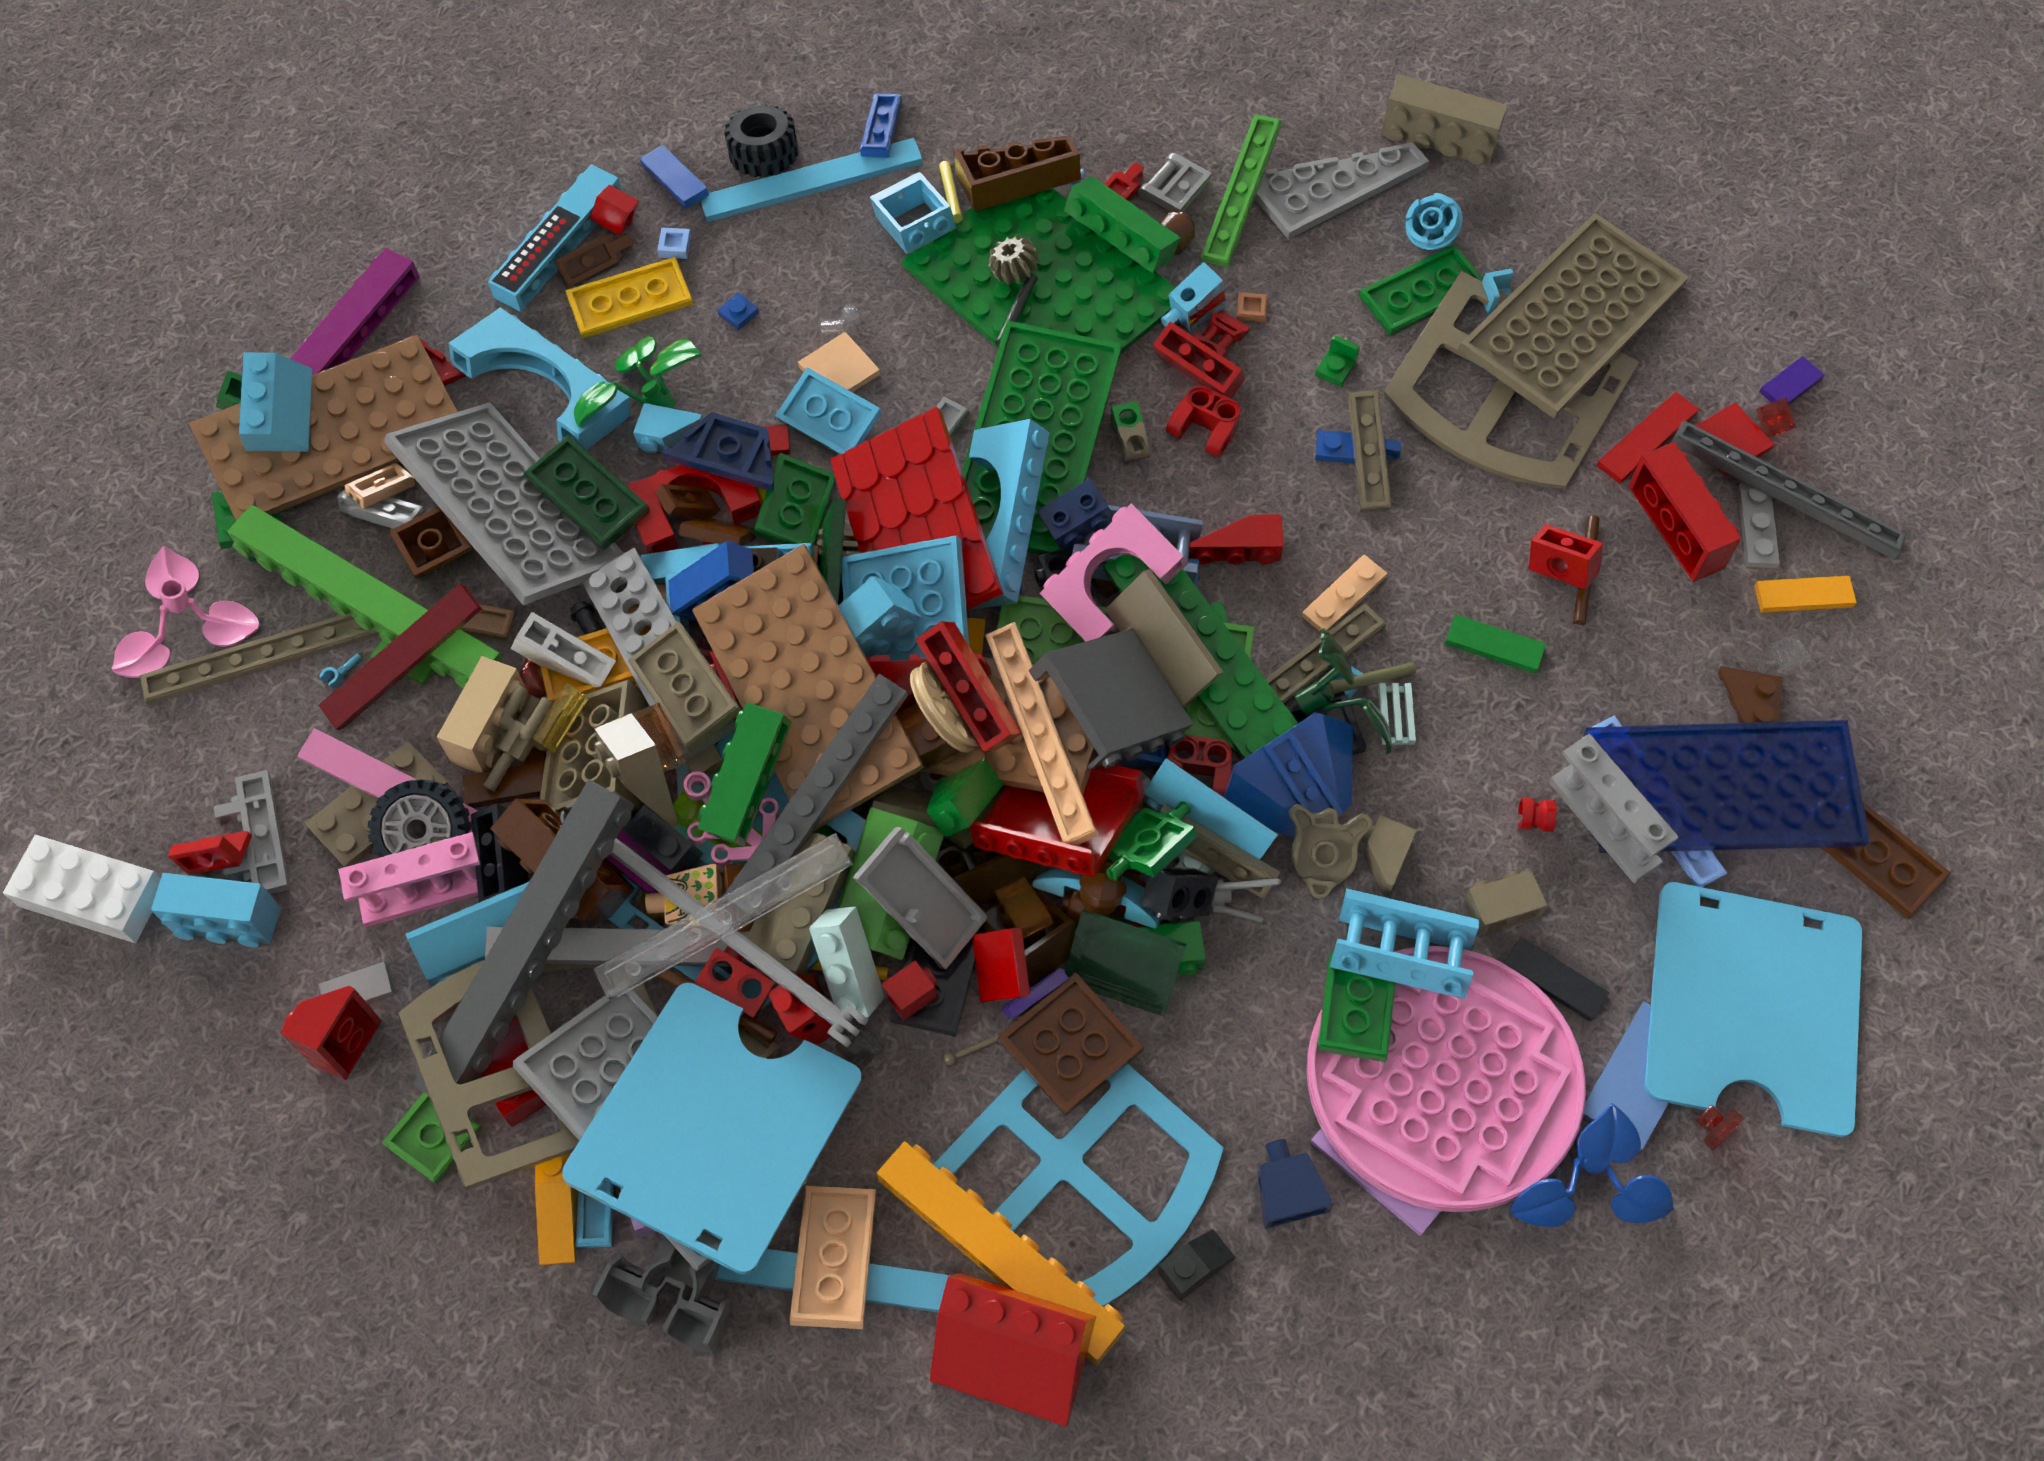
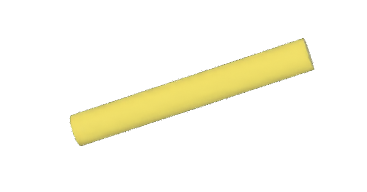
[939,161,962,223]

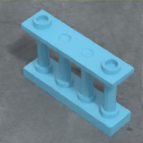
[1330,888,1479,999]

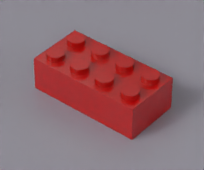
[1628,442,1741,582]

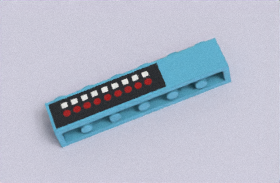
[488,164,622,312]

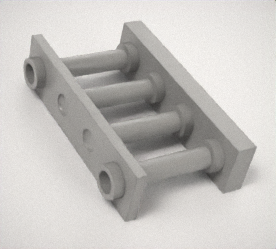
[1548,734,1679,884]

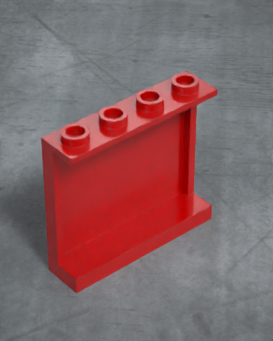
[970,765,1145,878]

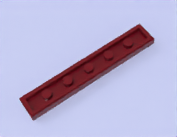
[318,584,482,730]

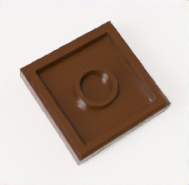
[679,517,757,546]

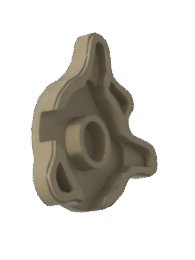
[1289,804,1373,899]

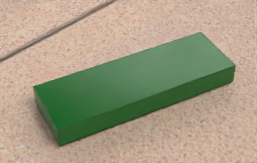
[1445,614,1546,674]

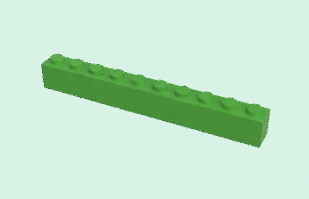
[227,504,504,689]

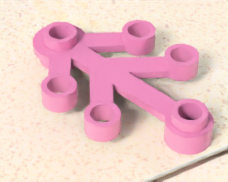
[683,771,779,867]

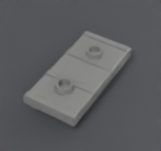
[853,827,987,969]

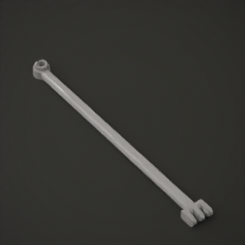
[560,803,869,1048]

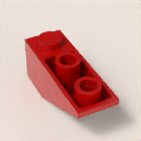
[1188,514,1283,565]

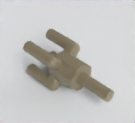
[483,684,567,792]

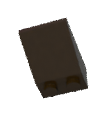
[978,881,1084,987]

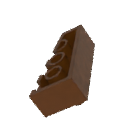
[953,135,1081,211]

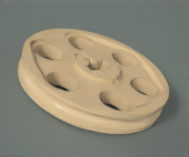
[910,661,979,753]

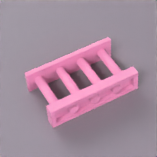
[338,832,480,927]

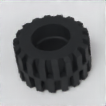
[724,104,799,178]

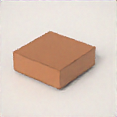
[1236,292,1268,323]

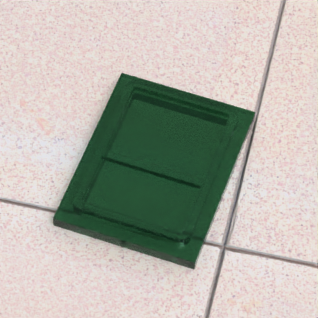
[1065,909,1187,1017]

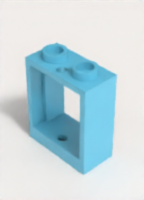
[870,172,956,254]

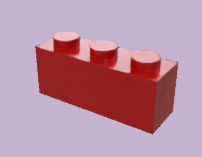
[1153,321,1245,398]

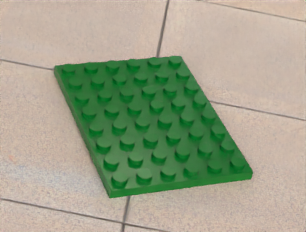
[902,188,1176,354]

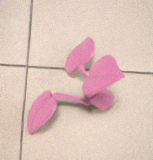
[112,546,260,678]

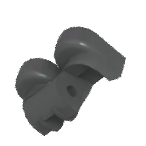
[591,1236,730,1355]

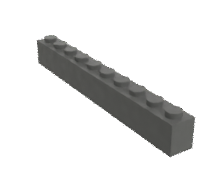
[413,779,635,1095]

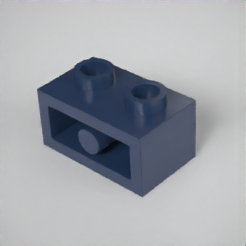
[1037,478,1113,551]

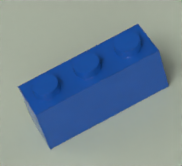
[668,541,754,621]

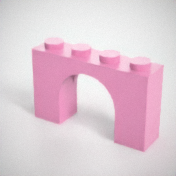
[1040,503,1189,642]

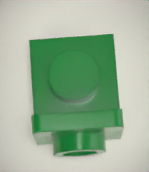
[1315,335,1360,387]

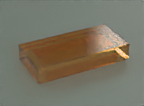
[995,877,1053,938]

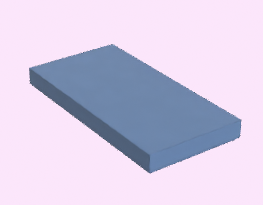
[1583,1001,1669,1152]

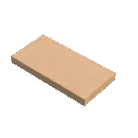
[790,1186,876,1329]

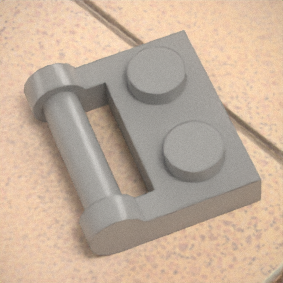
[1138,153,1212,212]

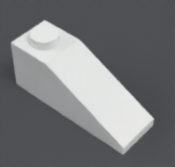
[511,612,616,688]

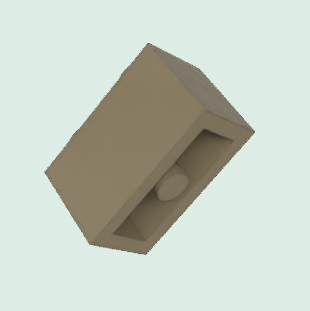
[1464,870,1547,936]

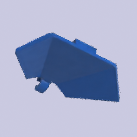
[1224,713,1353,839]

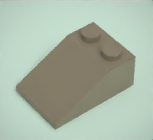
[594,713,678,827]

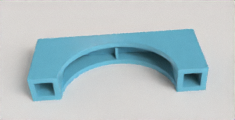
[448,307,630,450]
[969,419,1050,609]

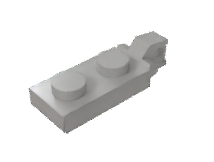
[338,490,425,529]

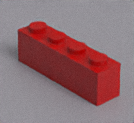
[915,621,1022,752]

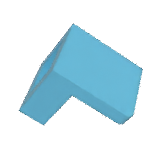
[1482,269,1514,315]

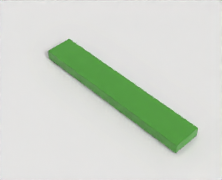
[1201,114,1282,268]

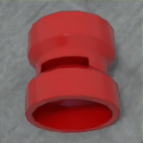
[1518,797,1557,832]

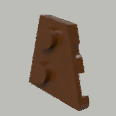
[1718,666,1783,737]

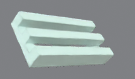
[1378,683,1416,745]

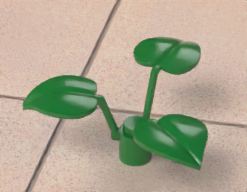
[574,336,702,428]

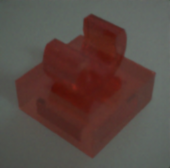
[1756,397,1797,437]
[1696,1105,1745,1150]

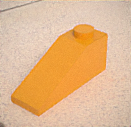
[535,1152,578,1265]

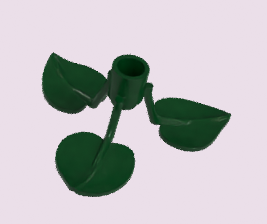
[1295,628,1392,755]

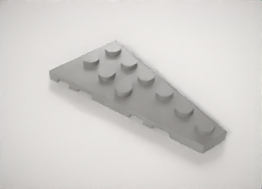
[1255,142,1429,240]

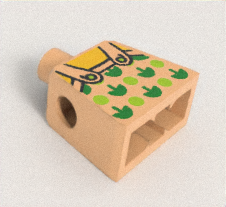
[645,864,725,930]

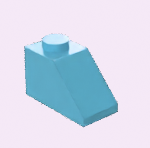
[633,403,702,454]

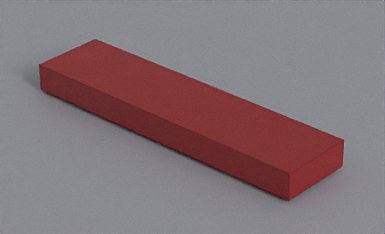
[1596,391,1699,484]

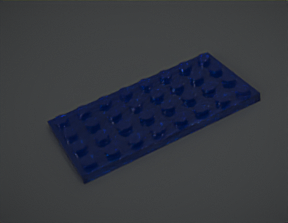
[1583,720,1870,853]

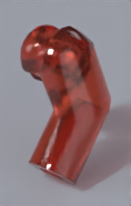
[519,658,546,699]

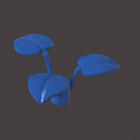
[1510,1103,1674,1227]

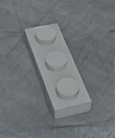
[1737,483,1780,568]

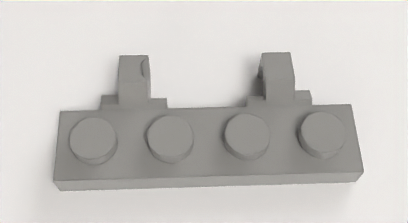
[214,770,290,895]

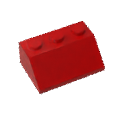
[280,986,382,1080]

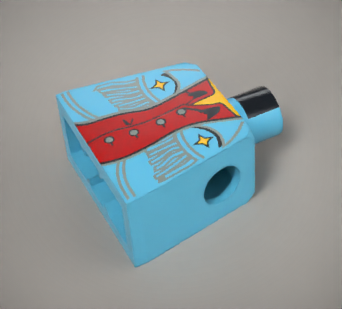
[1161,262,1226,332]

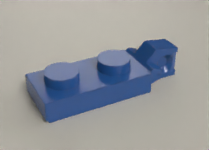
[1315,430,1401,464]

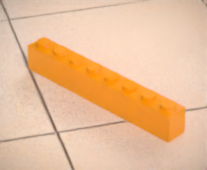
[876,1141,1125,1367]

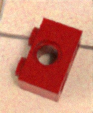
[1529,524,1603,590]

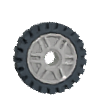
[367,779,472,857]

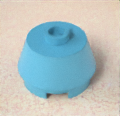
[1406,193,1463,251]

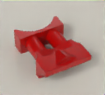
[1193,310,1250,358]

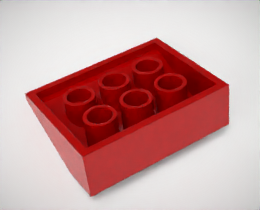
[929,1273,1097,1427]

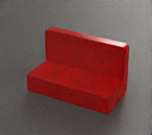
[167,831,252,875]

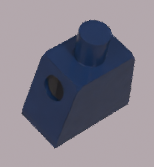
[1257,1139,1333,1229]

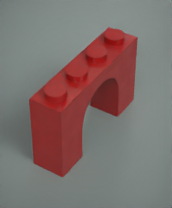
[627,465,761,554]

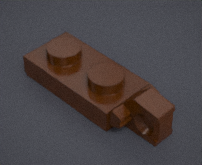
[553,233,634,287]

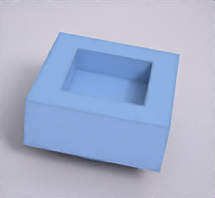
[657,228,691,259]

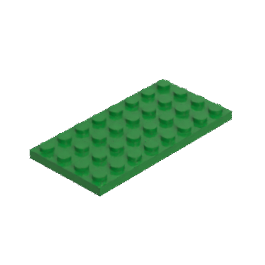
[962,320,1122,555]

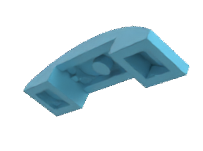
[1032,867,1163,929]

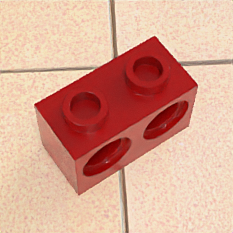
[694,946,777,1019]

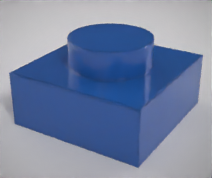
[717,292,759,330]

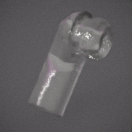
[820,304,859,335]

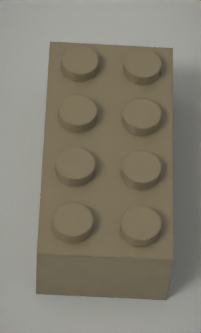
[1381,74,1508,166]

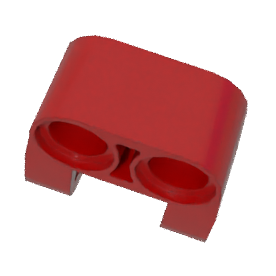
[1166,386,1240,458]
[1168,735,1232,797]

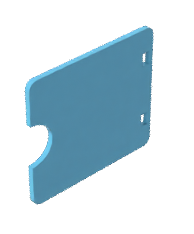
[1645,882,1862,1137]
[562,983,861,1275]

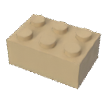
[437,656,530,773]

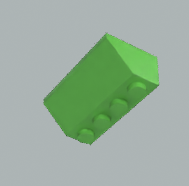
[837,807,944,960]

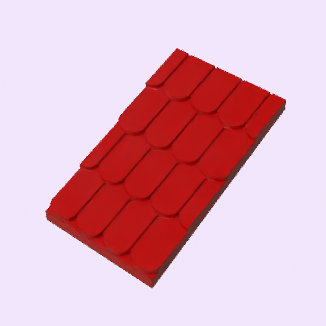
[830,406,1004,610]

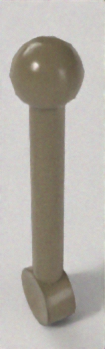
[943,1032,1002,1065]

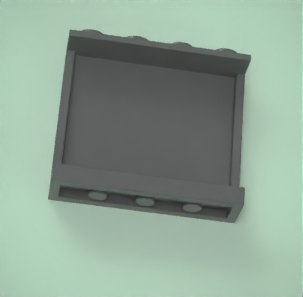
[1028,629,1193,770]

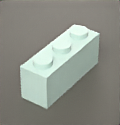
[809,906,885,1017]

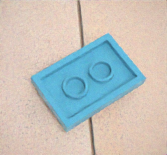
[775,367,882,455]

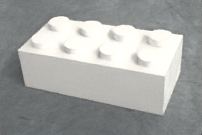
[3,835,161,943]

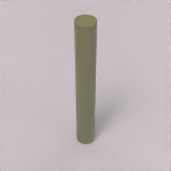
[1329,662,1416,694]

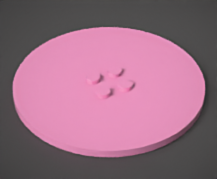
[1306,946,1586,1212]

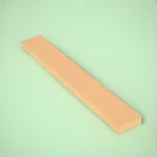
[985,622,1098,846]

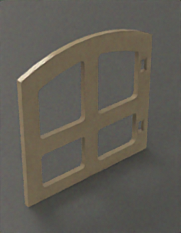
[1383,271,1639,488]
[398,960,658,1190]

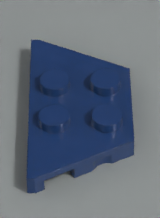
[662,412,774,491]

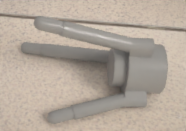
[1212,878,1281,922]

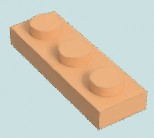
[1301,555,1387,632]

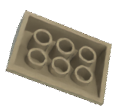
[540,680,651,815]

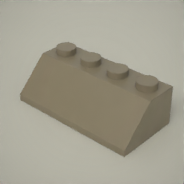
[747,832,855,974]

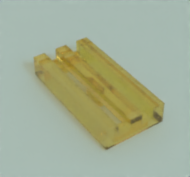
[532,684,588,753]

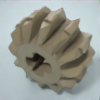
[988,235,1039,285]

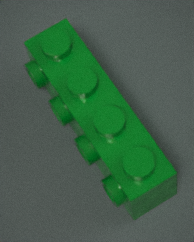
[1064,176,1181,273]
[698,702,792,847]

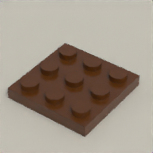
[998,973,1144,1116]

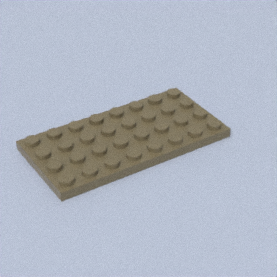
[1458,213,1689,419]

